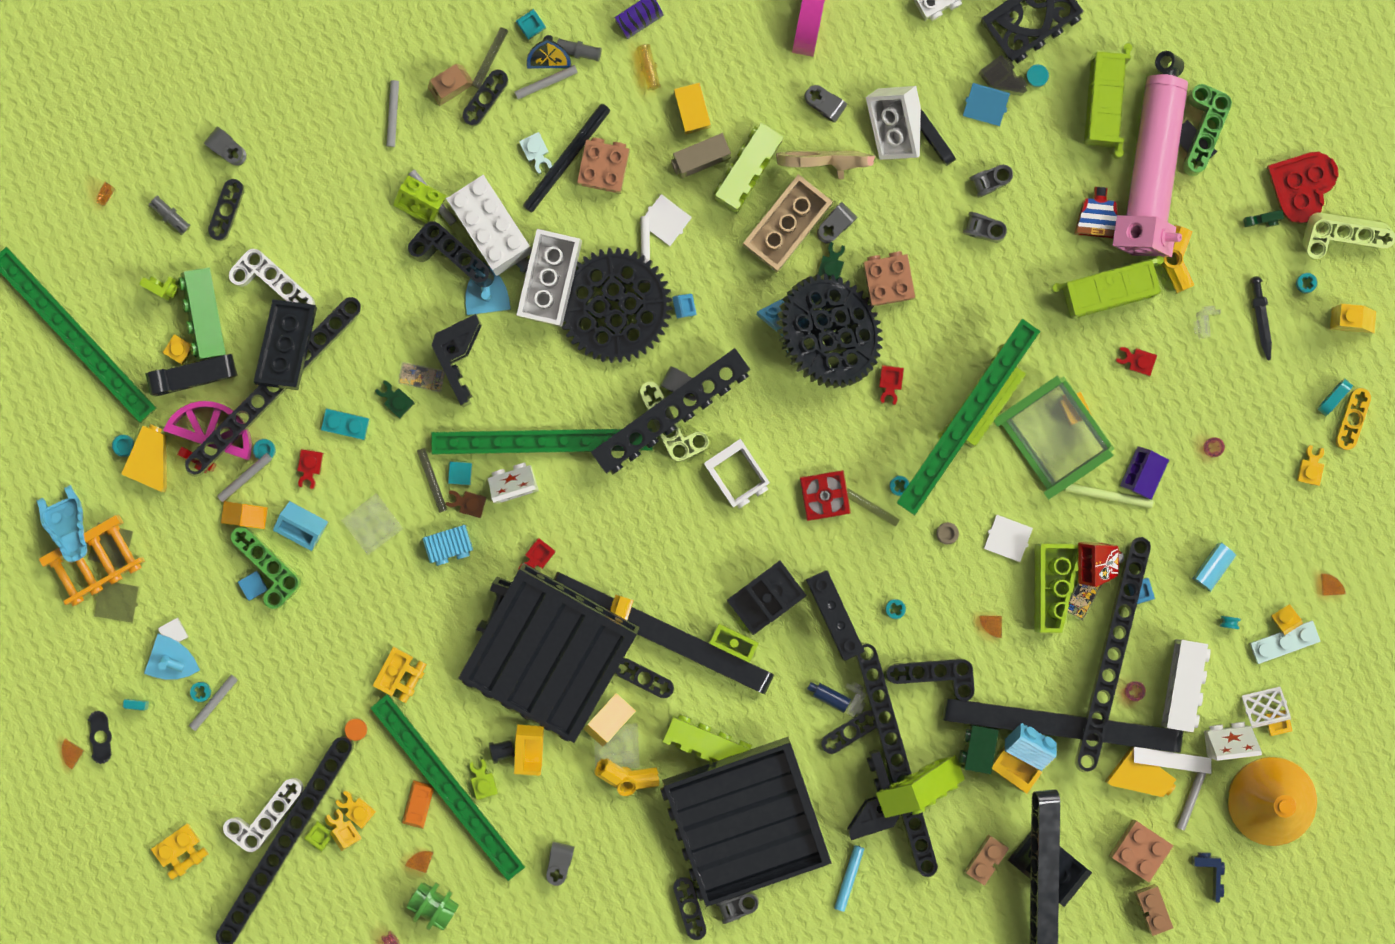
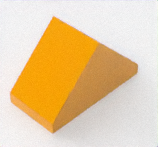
[221,501,268,529]

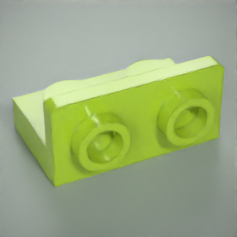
[393,176,446,224]
[139,276,180,301]

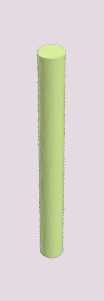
[1065,484,1153,508]

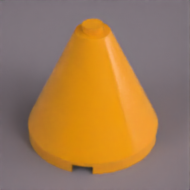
[1228,757,1317,846]

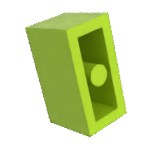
[709,624,759,663]

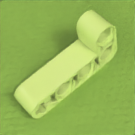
[1303,213,1395,259]
[640,382,709,462]

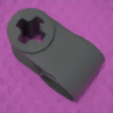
[805,85,848,123]
[204,126,247,166]
[969,164,1013,198]
[817,202,858,243]
[963,212,1007,243]
[660,366,704,401]
[546,841,575,886]
[716,892,759,924]

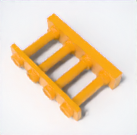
[39,515,145,606]

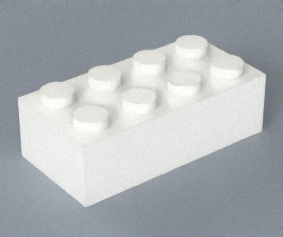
[446,175,532,276]
[517,229,582,327]
[1161,639,1210,732]

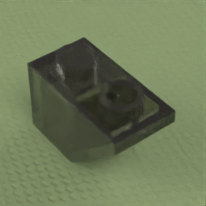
[979,55,1028,96]

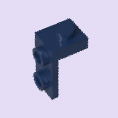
[1191,852,1225,903]

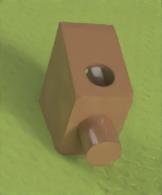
[428,64,475,106]

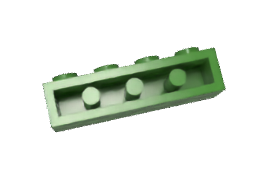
[178,267,226,361]

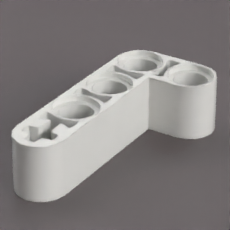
[229,249,315,305]
[223,778,304,852]

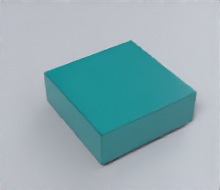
[516,9,546,40]
[448,462,472,485]
[123,699,149,711]

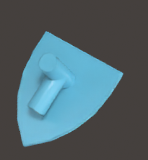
[466,263,511,315]
[144,633,200,680]

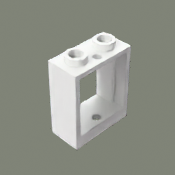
[704,439,770,509]

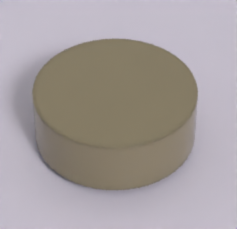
[936,522,959,545]

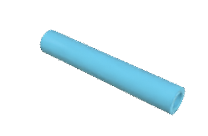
[834,845,865,912]

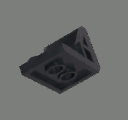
[432,314,482,407]
[847,750,900,840]

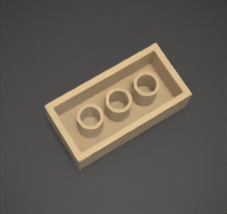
[743,174,833,273]

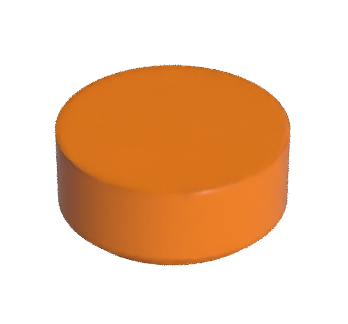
[345,718,368,741]

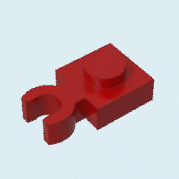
[1115,347,1157,377]
[879,365,904,405]
[177,447,217,474]
[298,449,324,489]
[518,538,556,570]

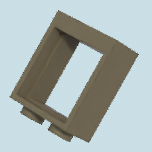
[671,133,731,178]

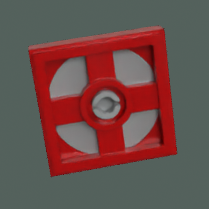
[800,470,851,521]

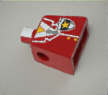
[1078,542,1124,587]

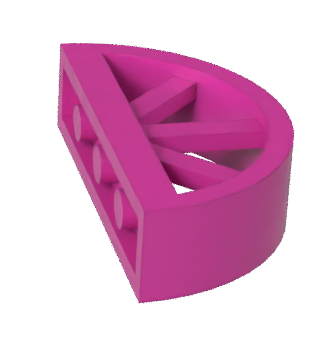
[792,0,825,57]
[163,401,252,460]

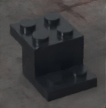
[727,560,807,635]
[1008,832,1092,907]

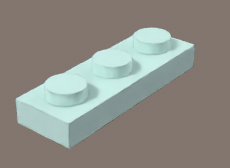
[1250,621,1321,664]

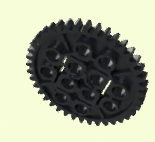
[562,247,673,363]
[777,274,883,388]

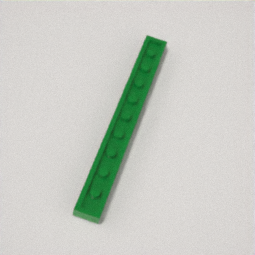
[0,247,157,423]
[896,319,1040,516]
[431,428,653,455]
[371,694,526,881]

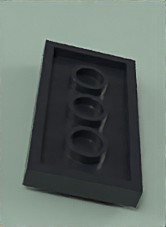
[254,299,317,390]

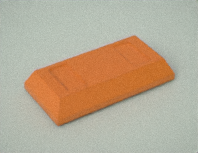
[402,780,434,829]

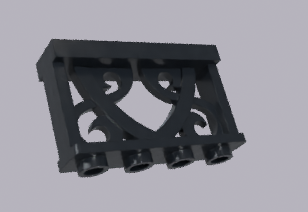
[980,0,1084,64]

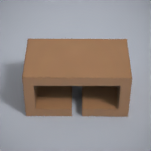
[964,834,1009,886]
[1134,884,1173,936]

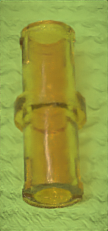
[637,44,661,90]

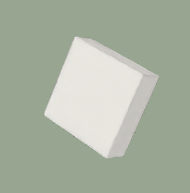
[158,618,189,642]

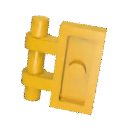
[373,647,427,703]
[151,823,209,880]

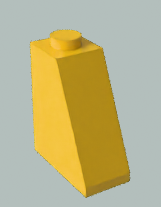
[1330,304,1376,334]
[121,424,167,492]
[1105,746,1176,797]

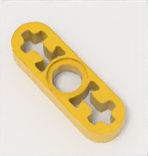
[1336,388,1371,450]

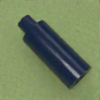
[807,682,851,713]

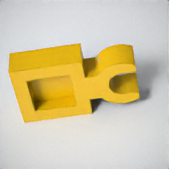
[1297,445,1324,486]
[336,791,376,829]
[324,809,361,851]

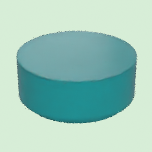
[1026,64,1049,87]
[112,435,135,457]
[253,439,276,460]

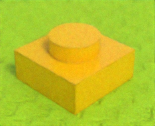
[163,334,191,365]
[1271,604,1303,636]
[1265,710,1293,736]

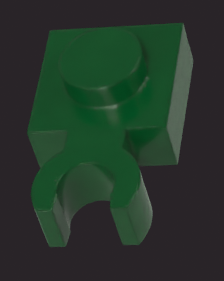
[1243,210,1284,228]
[818,242,845,279]
[375,380,415,419]

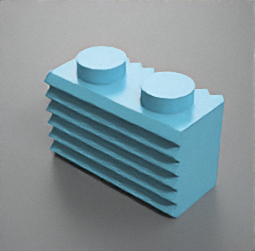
[422,525,473,566]
[1005,723,1057,771]

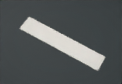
[1134,747,1211,774]

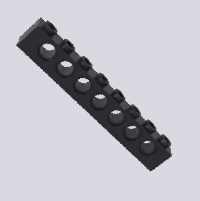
[591,348,750,475]

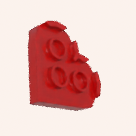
[1267,151,1339,224]

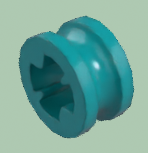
[1296,273,1317,293]
[889,476,909,496]
[886,599,906,619]
[1220,616,1241,629]
[190,682,211,702]

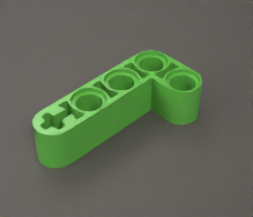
[1183,84,1232,176]
[231,527,301,609]

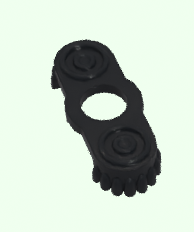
[88,711,112,764]

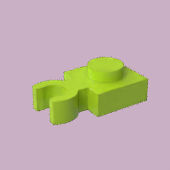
[470,758,498,800]

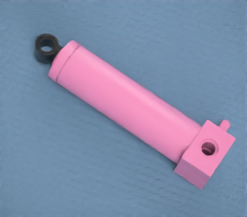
[1113,51,1188,257]

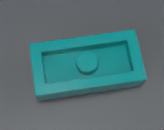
[321,409,370,440]

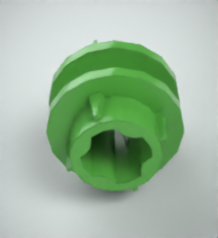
[406,882,459,930]

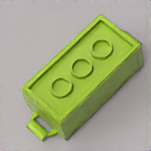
[1084,43,1133,159]
[1051,256,1164,319]
[937,344,1026,448]

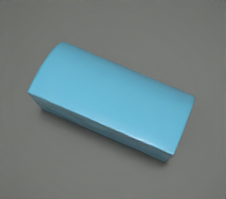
[273,501,328,551]
[1192,543,1237,592]

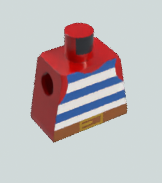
[1074,187,1118,239]

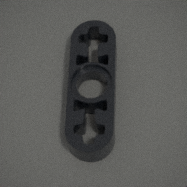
[463,70,508,126]
[920,109,956,166]
[208,179,244,241]
[616,658,674,698]
[821,710,879,754]
[673,877,706,940]

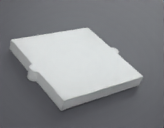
[640,194,692,246]
[984,515,1033,562]

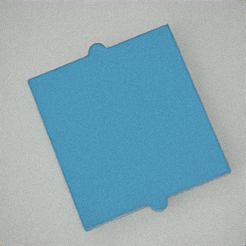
[963,83,1010,126]

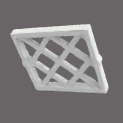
[1242,687,1291,728]

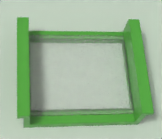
[994,375,1115,500]

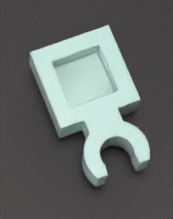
[519,132,552,174]

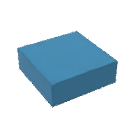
[672,294,697,319]
[238,571,268,601]
[1127,578,1155,604]

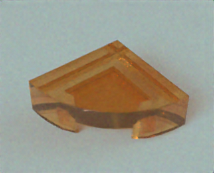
[97,182,115,207]
[1321,574,1346,596]
[979,616,1002,638]
[62,739,85,769]
[405,851,434,873]

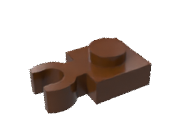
[446,491,487,518]

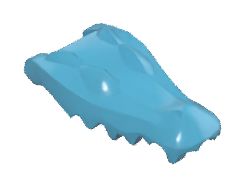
[36,485,88,562]

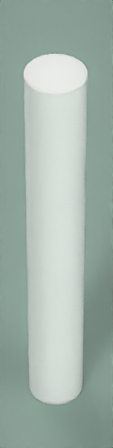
[641,216,650,283]

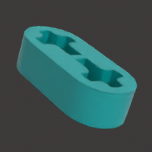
[1317,378,1353,417]

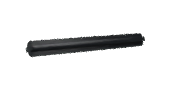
[523,104,610,213]

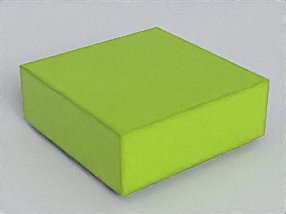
[304,821,332,852]

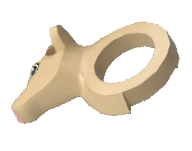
[776,151,875,179]

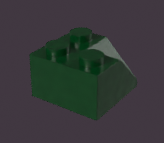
[958,725,999,774]

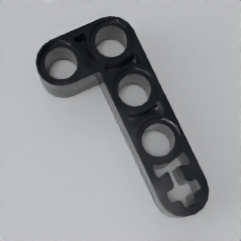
[408,221,494,287]
[145,354,237,396]
[886,659,975,701]

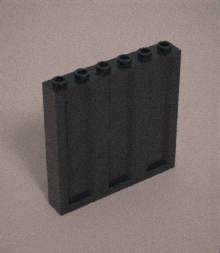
[458,563,640,743]
[660,737,832,907]

